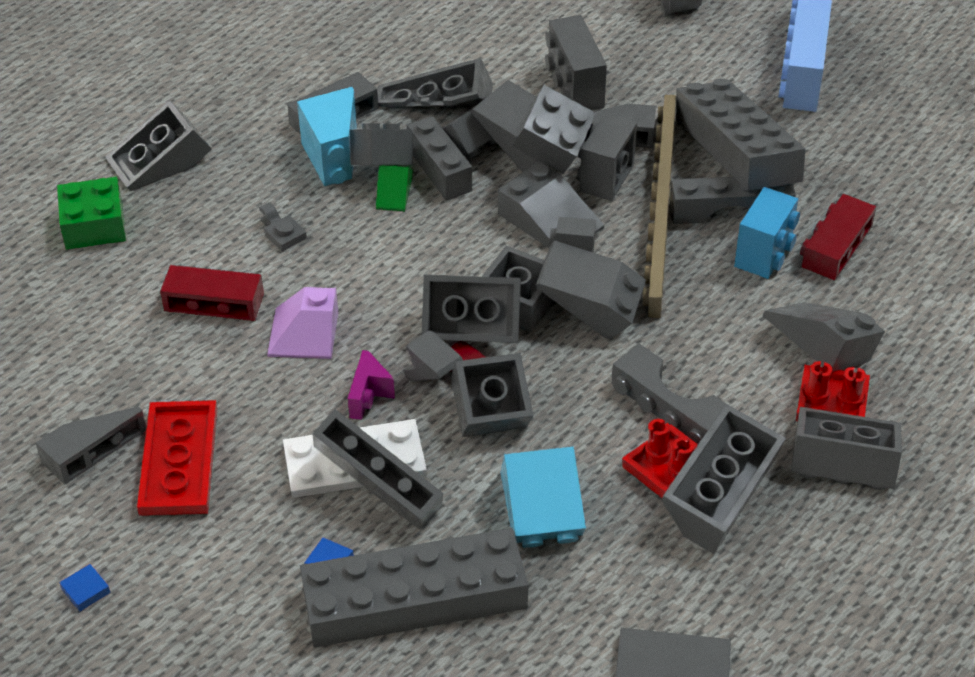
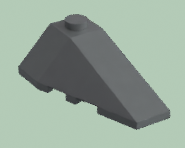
[377,58,493,108]

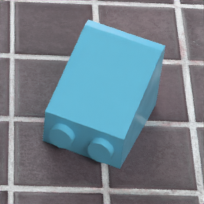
[297,87,357,186]
[500,446,586,548]

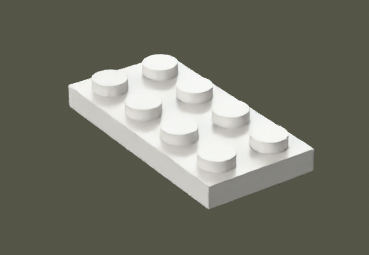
[283,419,427,498]

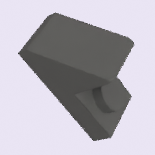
[403,331,463,381]

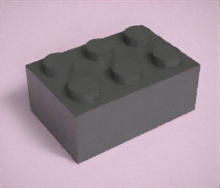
[545,15,607,110]

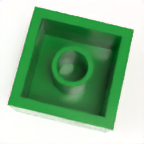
[57,177,126,250]

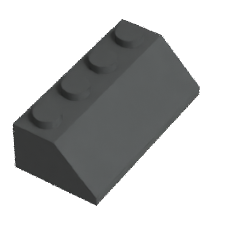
[661,404,786,554]

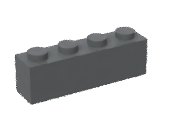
[312,409,443,530]

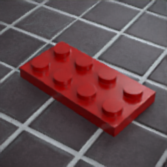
[137,400,218,516]

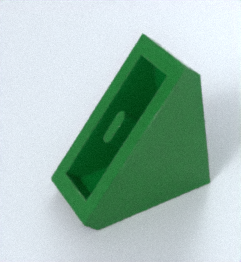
[376,165,414,212]

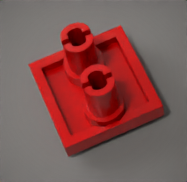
[795,361,870,421]
[622,419,698,498]

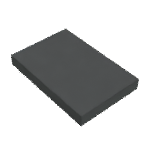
[616,627,731,677]

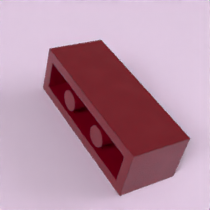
[800,193,877,281]
[160,265,264,321]

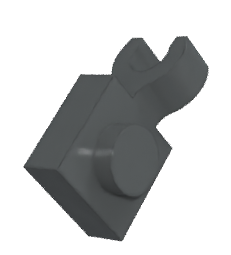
[259,202,307,251]

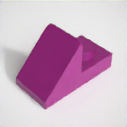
[347,350,395,420]

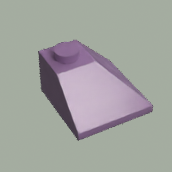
[267,287,338,359]

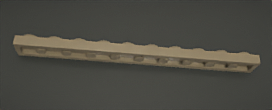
[643,95,676,318]

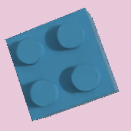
[734,187,800,279]

